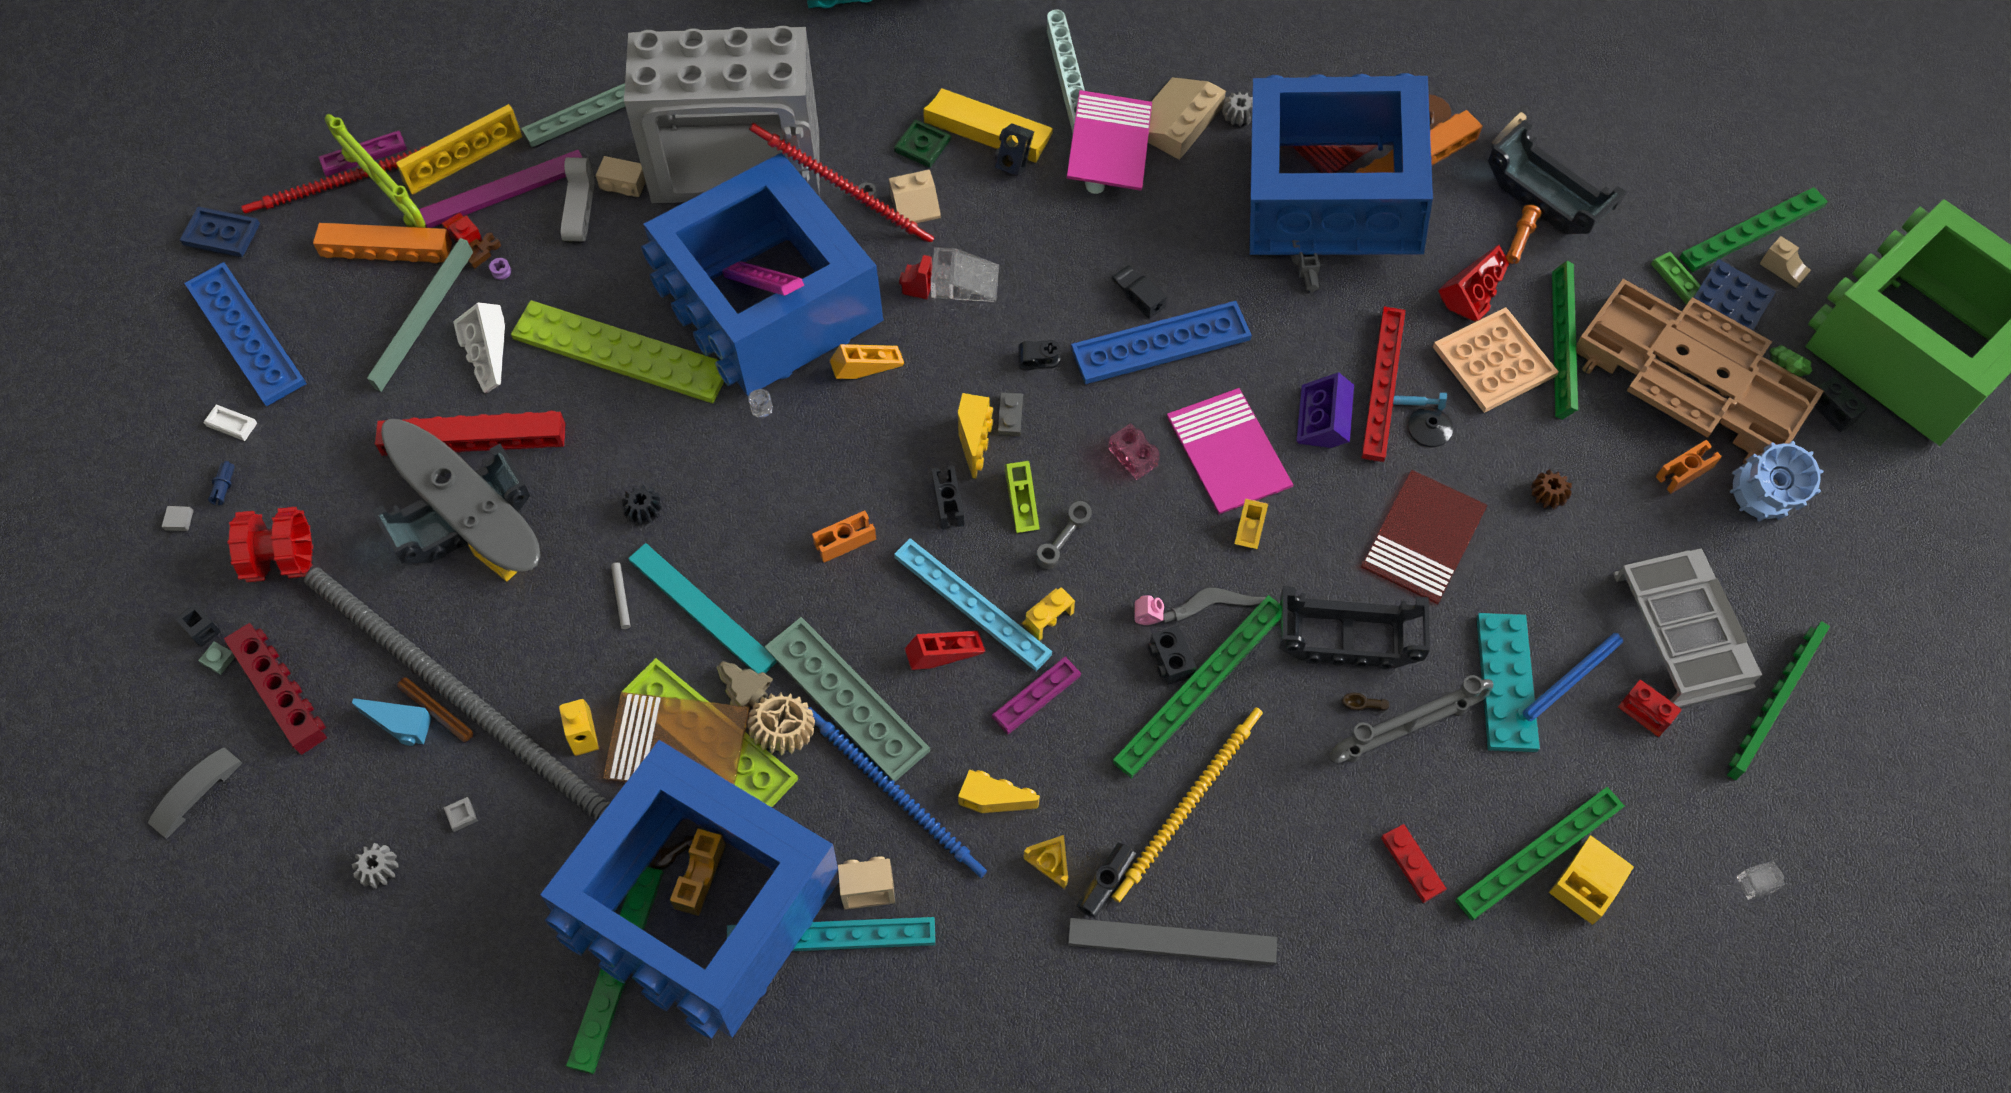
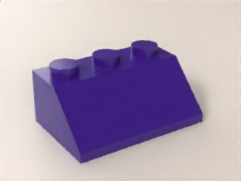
[1296,372,1354,448]

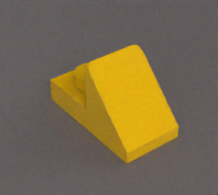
[1235,498,1268,549]

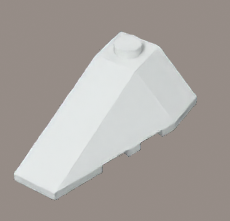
[453,303,505,393]

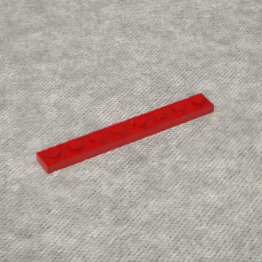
[1361,306,1406,462]

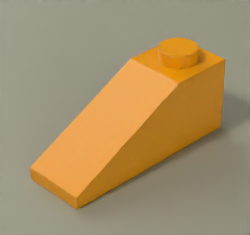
[830,344,904,379]

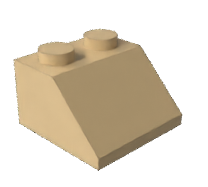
[889,170,941,226]

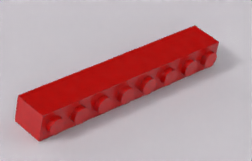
[375,411,565,456]

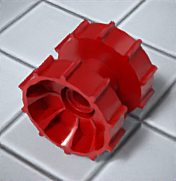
[227,507,314,582]

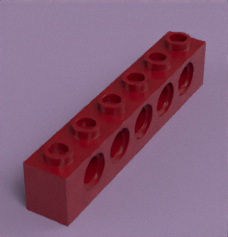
[224,623,327,755]

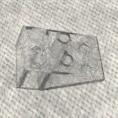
[931,247,999,302]

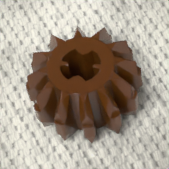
[1531,469,1572,510]

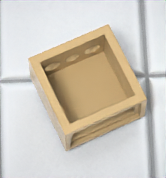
[838,857,895,910]

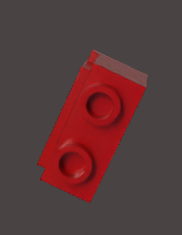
[1618,679,1682,737]

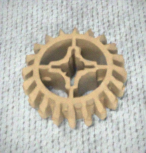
[748,692,815,755]

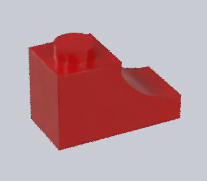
[442,213,483,244]
[899,255,933,299]

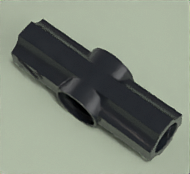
[1076,842,1136,918]

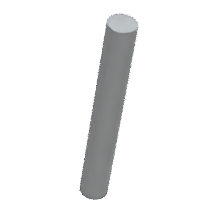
[611,563,631,629]

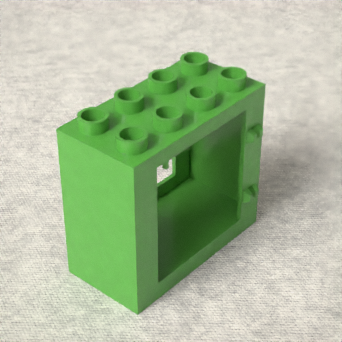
[1805,199,2011,446]

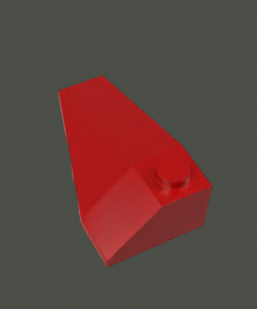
[1438,245,1509,322]

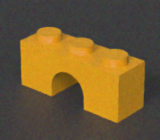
[670,829,726,916]

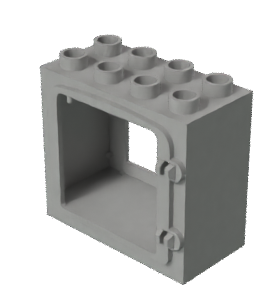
[624,26,819,203]

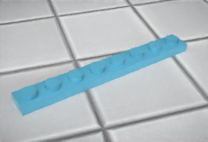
[894,539,1052,671]

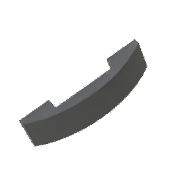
[148,747,242,839]

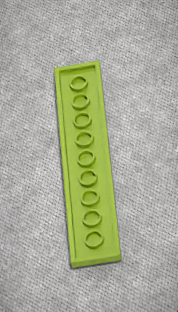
[511,300,724,403]

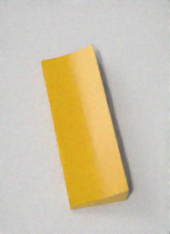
[923,88,1053,163]
[396,104,522,195]

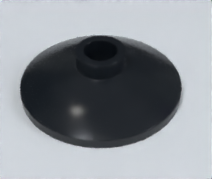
[1408,407,1453,447]

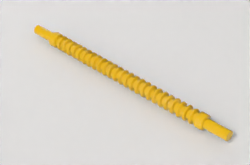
[1111,707,1263,903]

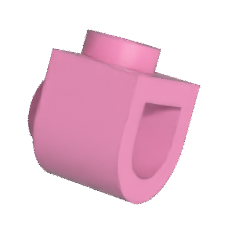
[1135,596,1164,625]

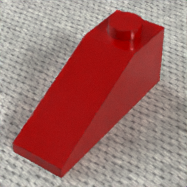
[905,631,985,670]

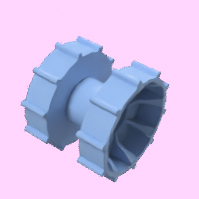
[1730,441,1824,522]

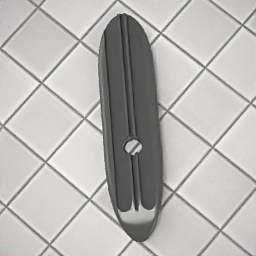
[381,419,540,572]

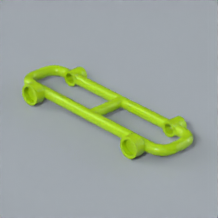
[324,114,426,228]

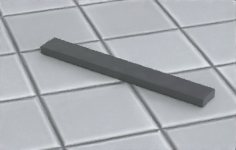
[1068,918,1277,965]

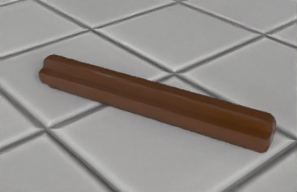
[397,677,473,742]

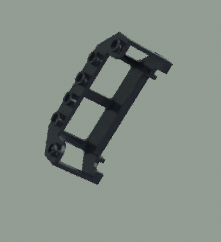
[1279,586,1430,669]

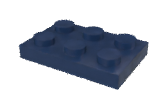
[180,207,260,257]

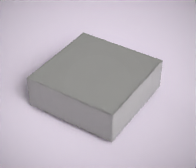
[162,506,193,531]
[444,797,478,832]

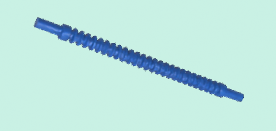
[808,707,987,878]

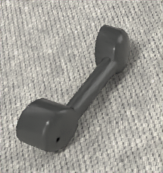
[1036,501,1092,569]

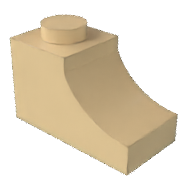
[1760,236,1811,288]

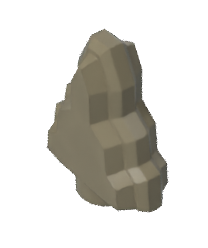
[717,661,773,714]

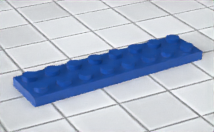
[184,262,307,406]
[1071,301,1252,384]

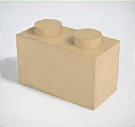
[596,156,646,197]

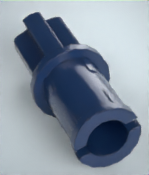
[208,461,235,505]

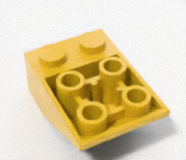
[958,393,993,479]
[1549,835,1634,925]

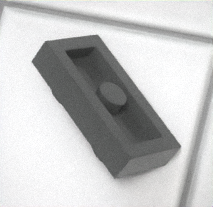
[998,392,1023,437]

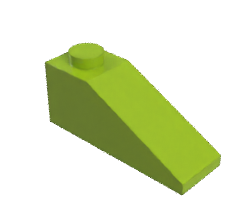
[1004,461,1039,533]

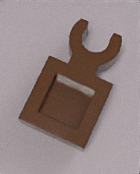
[467,232,501,269]

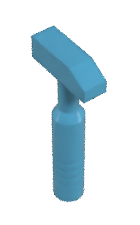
[1393,393,1447,411]

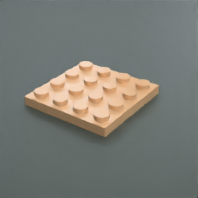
[1433,307,1558,413]

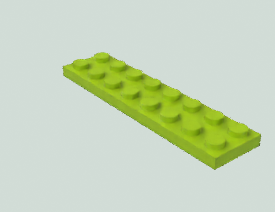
[621,658,798,807]

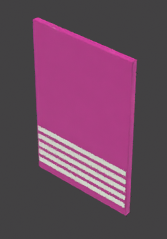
[1067,90,1152,191]
[1167,388,1293,514]

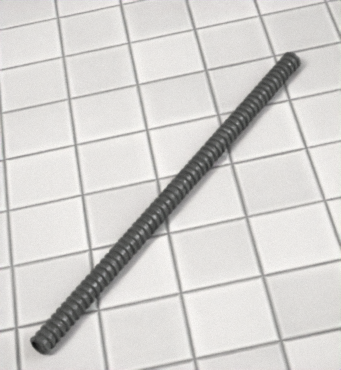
[304,567,610,821]

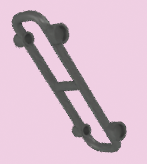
[1330,675,1494,763]

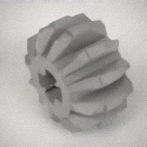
[1222,91,1253,127]
[351,843,399,889]

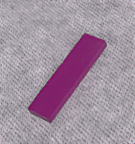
[318,130,407,176]
[992,657,1081,735]

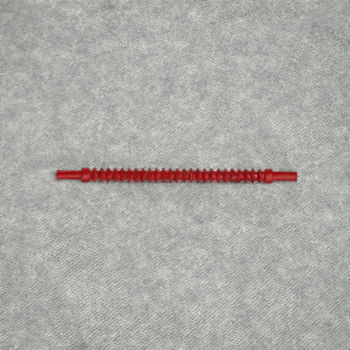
[749,122,934,242]

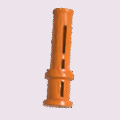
[1506,205,1542,264]

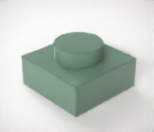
[198,642,235,675]

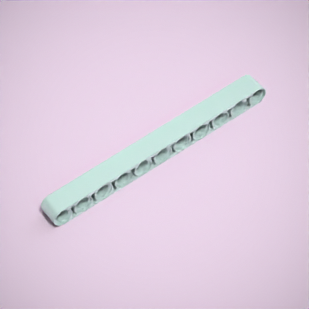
[1047,10,1105,194]

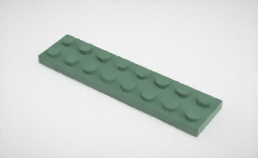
[765,617,930,781]

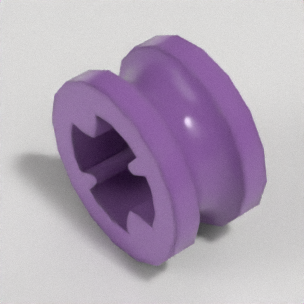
[489,258,511,280]

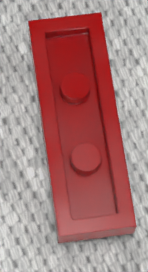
[1381,824,1447,903]

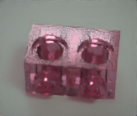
[1108,423,1160,480]

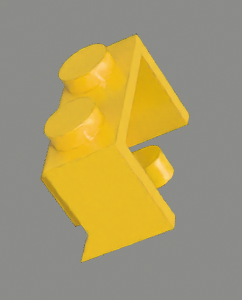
[1021,587,1075,641]

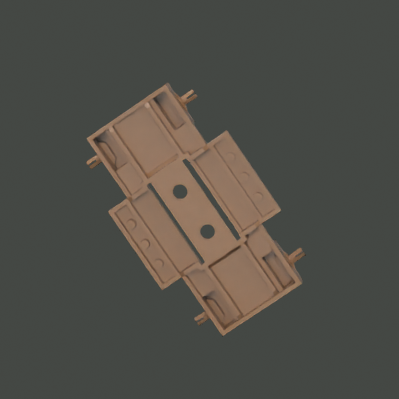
[1576,279,1824,464]

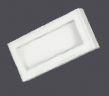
[204,405,257,441]

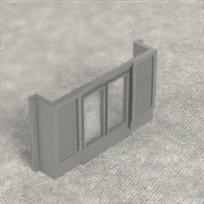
[1613,548,1762,707]

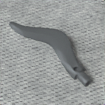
[1163,588,1265,623]

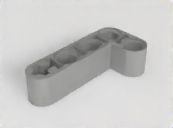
[561,157,594,242]

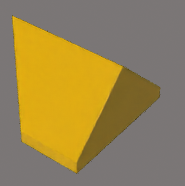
[1024,835,1068,889]

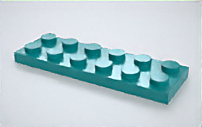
[1476,613,1540,752]

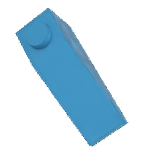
[352,698,432,746]

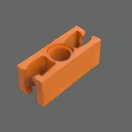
[1656,440,1722,494]
[812,510,876,563]

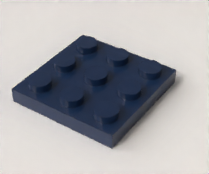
[1693,259,1776,331]

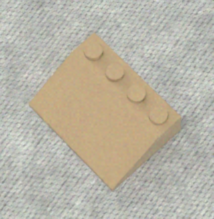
[1148,77,1226,160]

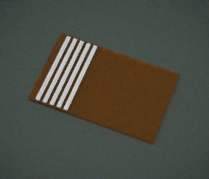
[603,692,749,785]

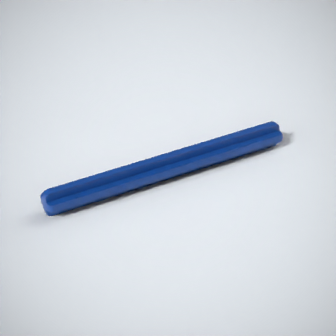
[1523,633,1623,722]

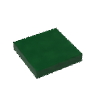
[894,119,951,168]

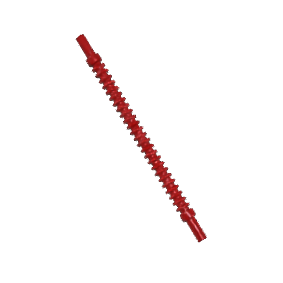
[241,146,427,214]

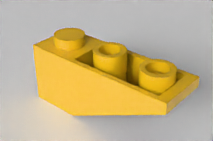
[958,770,1040,813]

